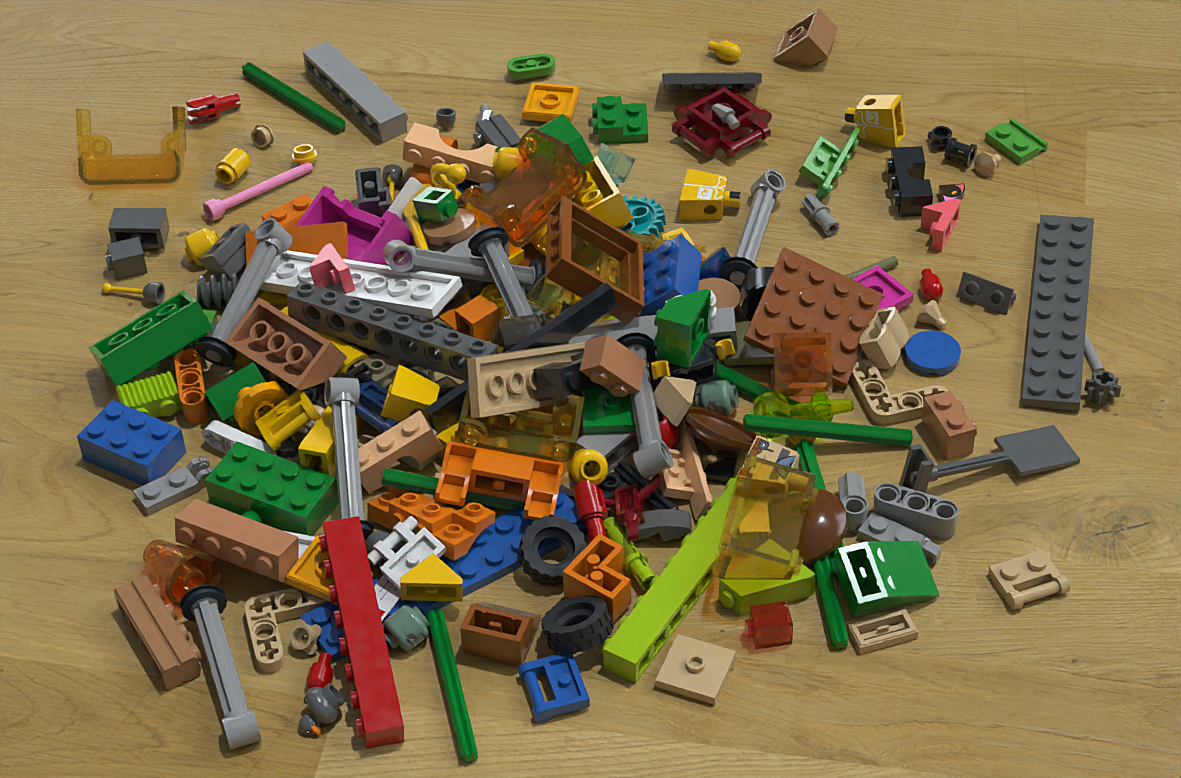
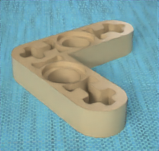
[850,359,948,425]
[245,587,329,673]

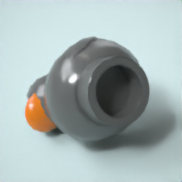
[298,683,345,736]

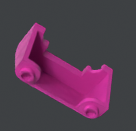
[296,186,415,265]

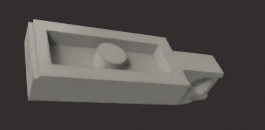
[857,512,941,567]

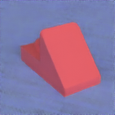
[921,199,961,252]
[309,243,355,294]

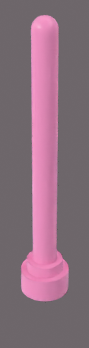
[203,162,313,222]

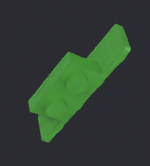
[798,127,860,199]

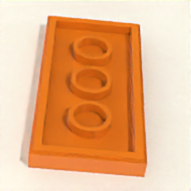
[245,222,348,267]

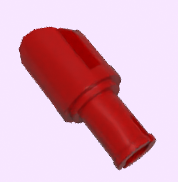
[186,92,241,125]
[574,480,608,543]

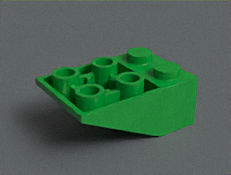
[833,541,940,618]

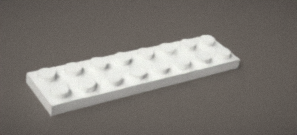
[259,250,462,318]

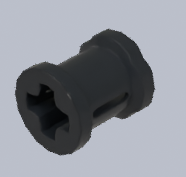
[944,137,977,166]

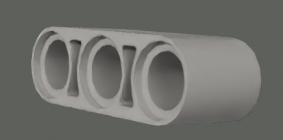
[873,483,959,539]

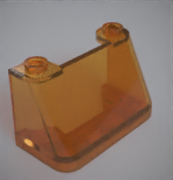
[458,127,587,247]

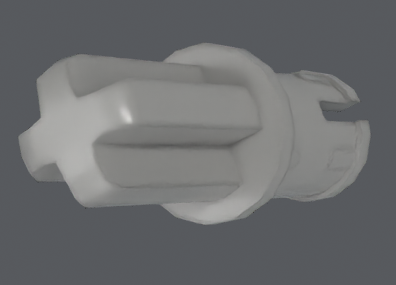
[802,194,840,236]

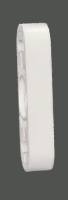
[202,420,277,456]

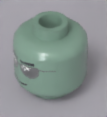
[695,379,739,416]
[384,605,430,652]

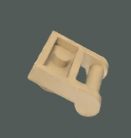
[988,549,1070,610]

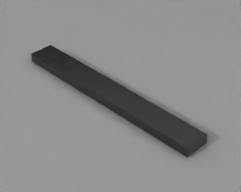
[425,282,617,433]

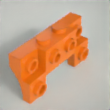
[435,441,564,520]
[367,472,495,560]

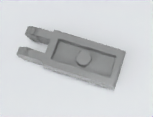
[133,456,214,515]

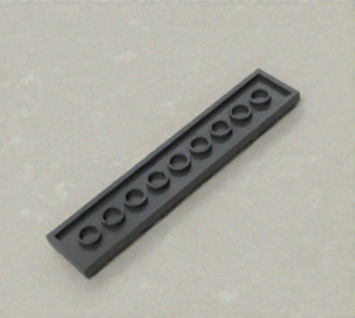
[1022,215,1094,411]

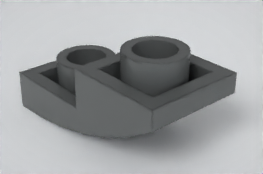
[632,509,692,542]

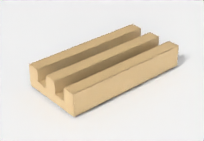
[848,609,918,654]

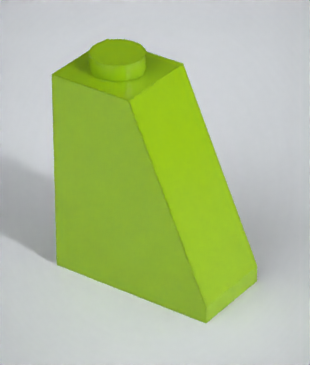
[719,541,815,616]

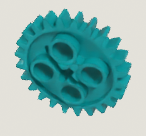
[584,195,666,255]

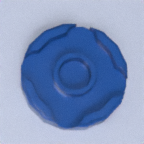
[905,330,961,375]

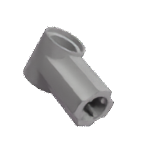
[838,472,868,534]

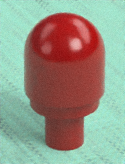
[920,268,944,301]
[306,652,334,690]

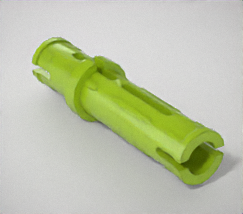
[603,517,656,591]

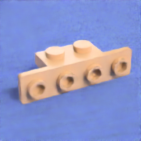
[659,420,713,520]

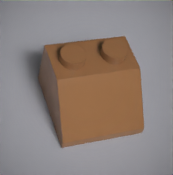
[774,8,838,67]

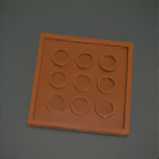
[743,247,883,389]

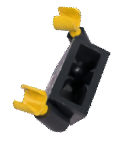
[649,339,735,386]

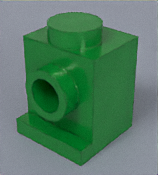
[412,187,458,224]

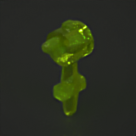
[749,392,854,440]

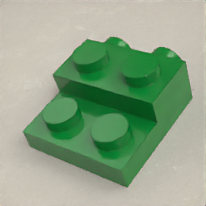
[592,96,648,144]

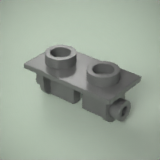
[956,271,1017,315]

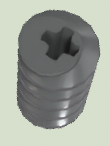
[197,273,254,308]

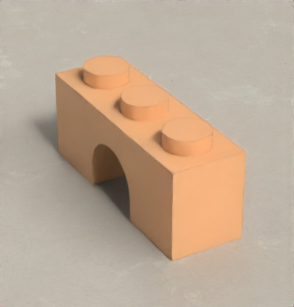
[358,411,444,494]

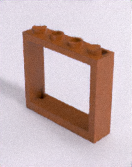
[546,196,645,325]

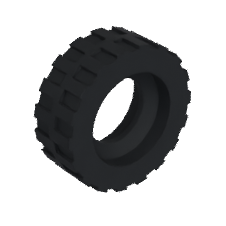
[518,516,587,586]
[541,595,614,655]

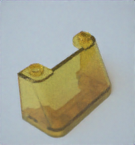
[457,382,585,462]
[711,454,818,580]

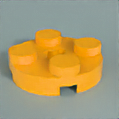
[234,381,289,435]

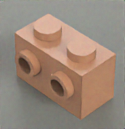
[580,335,646,397]
[921,390,977,460]

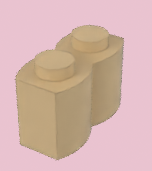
[859,306,910,369]

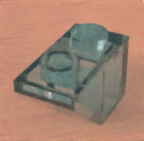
[595,143,635,188]

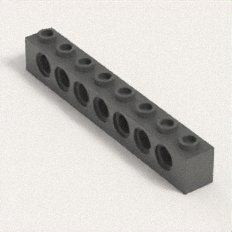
[287,281,498,381]

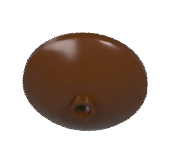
[683,406,760,455]
[760,488,848,565]

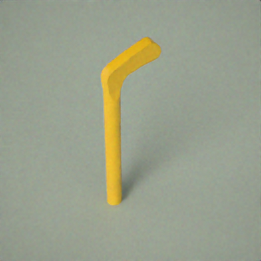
[403,184,433,250]

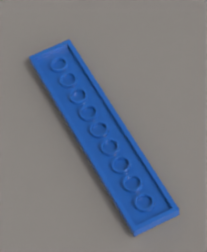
[301,492,588,664]

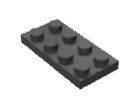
[662,72,762,89]

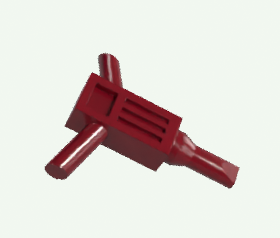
[604,474,662,542]

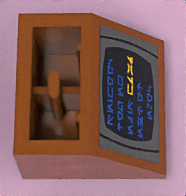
[460,601,541,665]

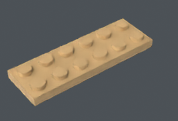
[467,341,586,418]

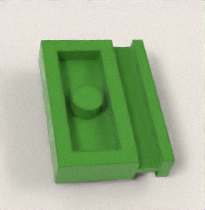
[985,118,1048,165]

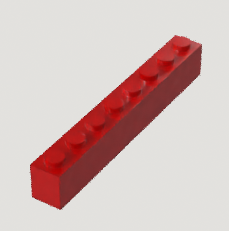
[318,516,404,749]

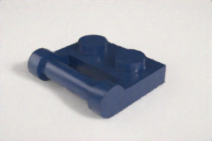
[355,379,400,435]

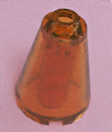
[143,539,221,608]

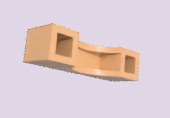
[403,122,500,184]

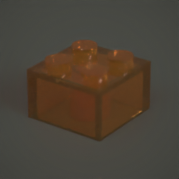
[772,332,833,397]

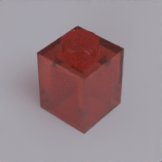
[745,601,793,650]

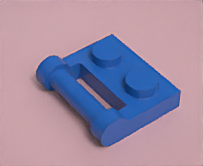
[518,654,590,723]

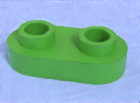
[507,53,555,80]

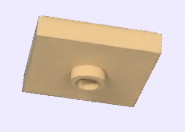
[655,634,736,705]

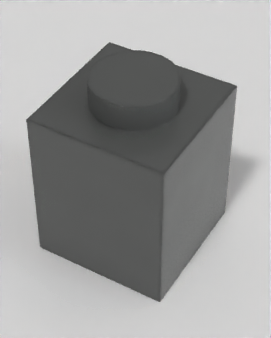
[105,237,148,280]

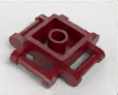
[672,87,772,158]

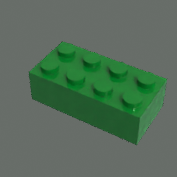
[88,290,213,387]
[205,441,339,536]

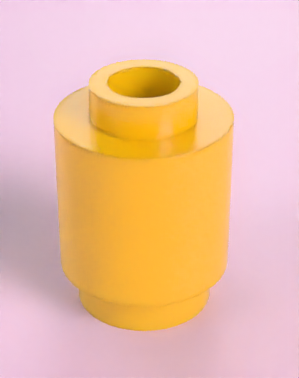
[215,148,251,184]

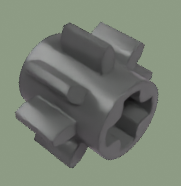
[1084,371,1122,406]

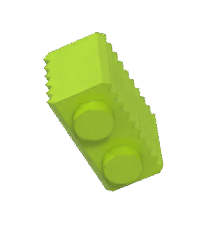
[116,371,182,418]

